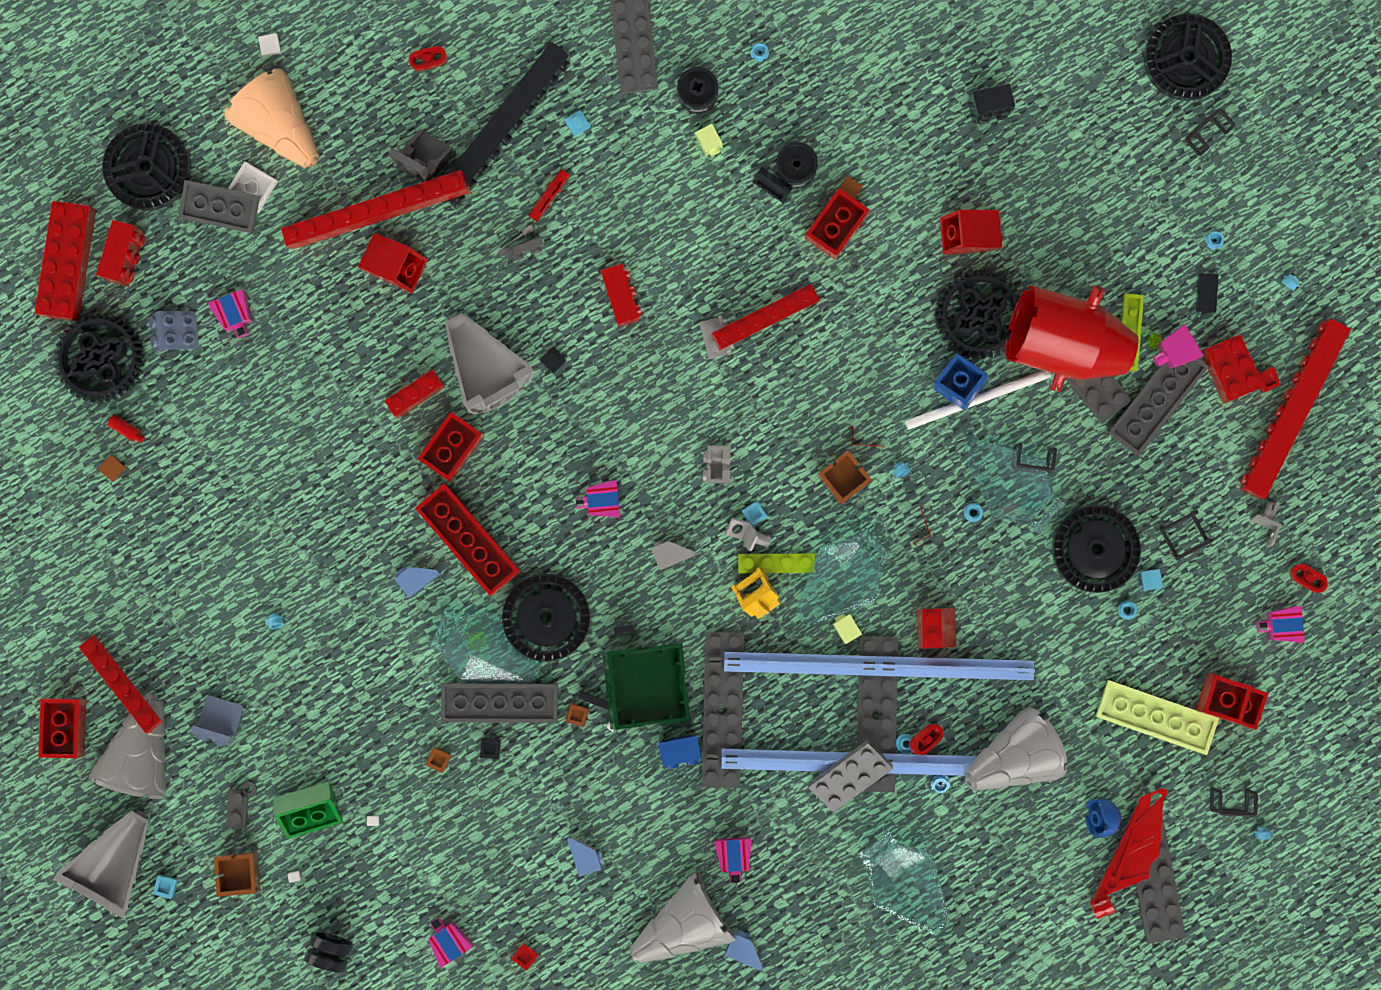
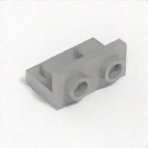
[699,315,734,360]

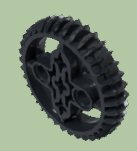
[935,270,1021,359]
[54,314,145,403]

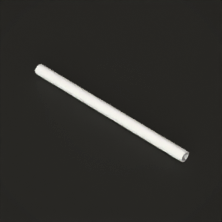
[905,370,1051,430]

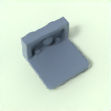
[149,311,198,353]
[191,696,244,746]

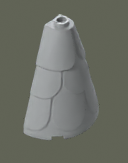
[445,313,534,414]
[89,694,166,799]
[964,707,1067,791]
[54,810,149,918]
[630,872,736,963]

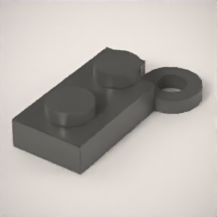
[498,237,545,261]
[226,782,257,829]

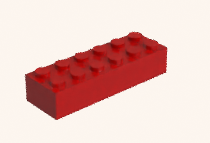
[34,201,96,321]
[415,483,521,596]

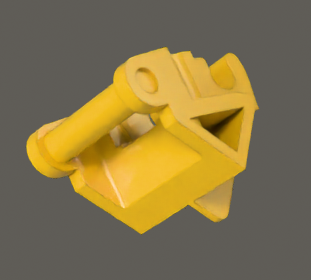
[731,567,781,619]

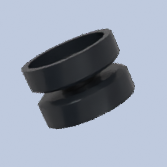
[677,67,719,114]
[775,142,818,189]
[304,932,354,973]

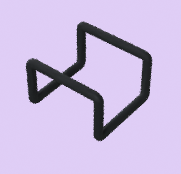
[1185,108,1235,156]
[1011,442,1057,474]
[1160,510,1214,559]
[1210,787,1258,817]

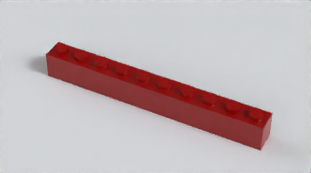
[281,170,471,249]
[1240,318,1351,500]

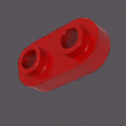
[409,46,447,71]
[1290,564,1328,593]
[910,724,943,755]

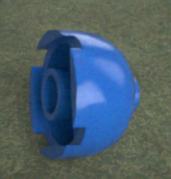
[1085,799,1122,838]

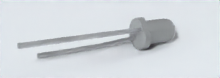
[495,225,534,254]

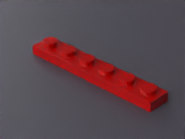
[711,284,820,351]
[79,635,163,734]

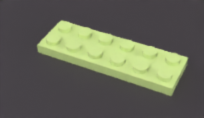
[1095,680,1219,755]

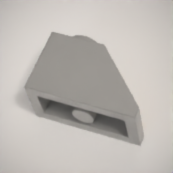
[651,540,695,570]

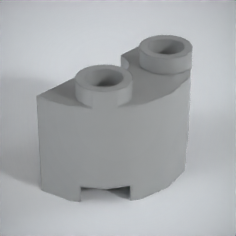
[703,446,731,484]

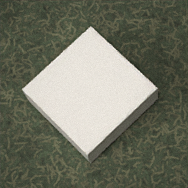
[258,33,282,57]

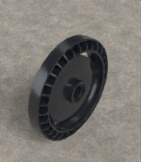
[1144,14,1232,101]
[102,123,191,211]
[1052,505,1141,593]
[502,574,590,662]

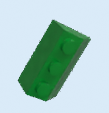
[273,781,343,839]

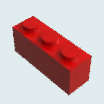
[600,264,642,327]
[384,369,446,419]

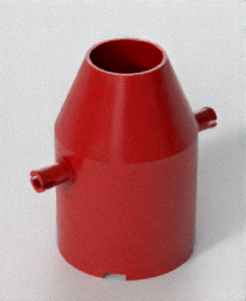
[1005,285,1139,392]

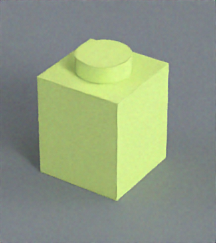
[695,124,723,156]
[832,613,862,644]

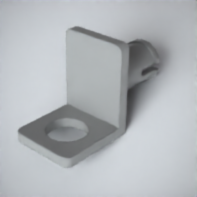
[1251,502,1282,548]
[725,518,771,551]

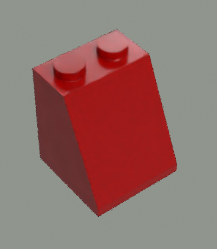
[940,209,1003,255]
[358,233,428,294]
[916,608,956,648]

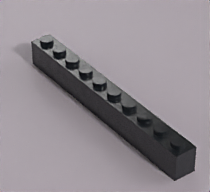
[446,42,571,208]

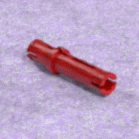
[528,169,570,222]

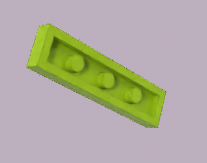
[1121,293,1144,372]
[738,554,815,573]

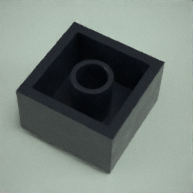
[968,84,1015,125]

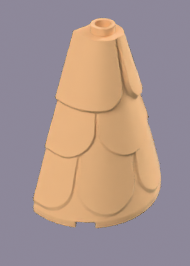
[224,69,319,168]

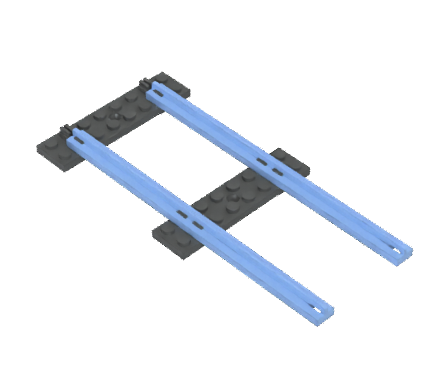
[701,632,1035,793]

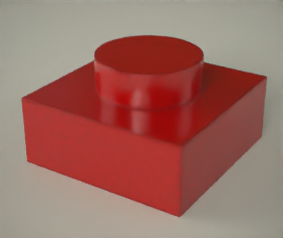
[1258,367,1281,393]
[512,943,539,971]

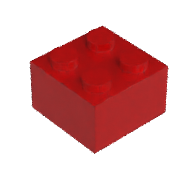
[1197,674,1252,724]

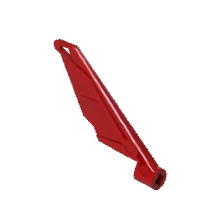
[1090,788,1167,920]

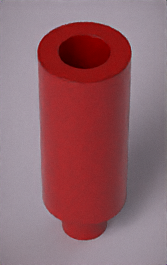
[107,414,145,443]

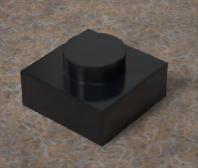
[540,346,567,374]
[480,738,501,759]

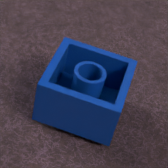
[934,353,988,411]
[658,734,701,769]

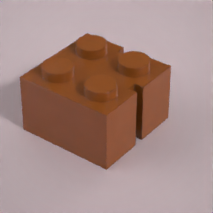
[817,450,872,505]
[214,851,261,897]

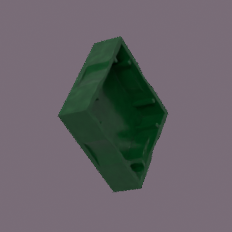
[602,643,691,730]

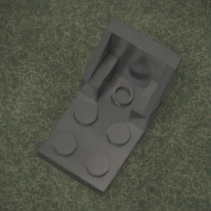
[388,129,454,182]

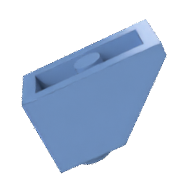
[395,567,441,597]
[567,836,604,877]
[725,930,763,971]

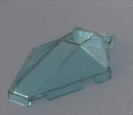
[962,439,1066,534]
[795,528,893,627]
[428,610,542,684]
[858,831,950,936]

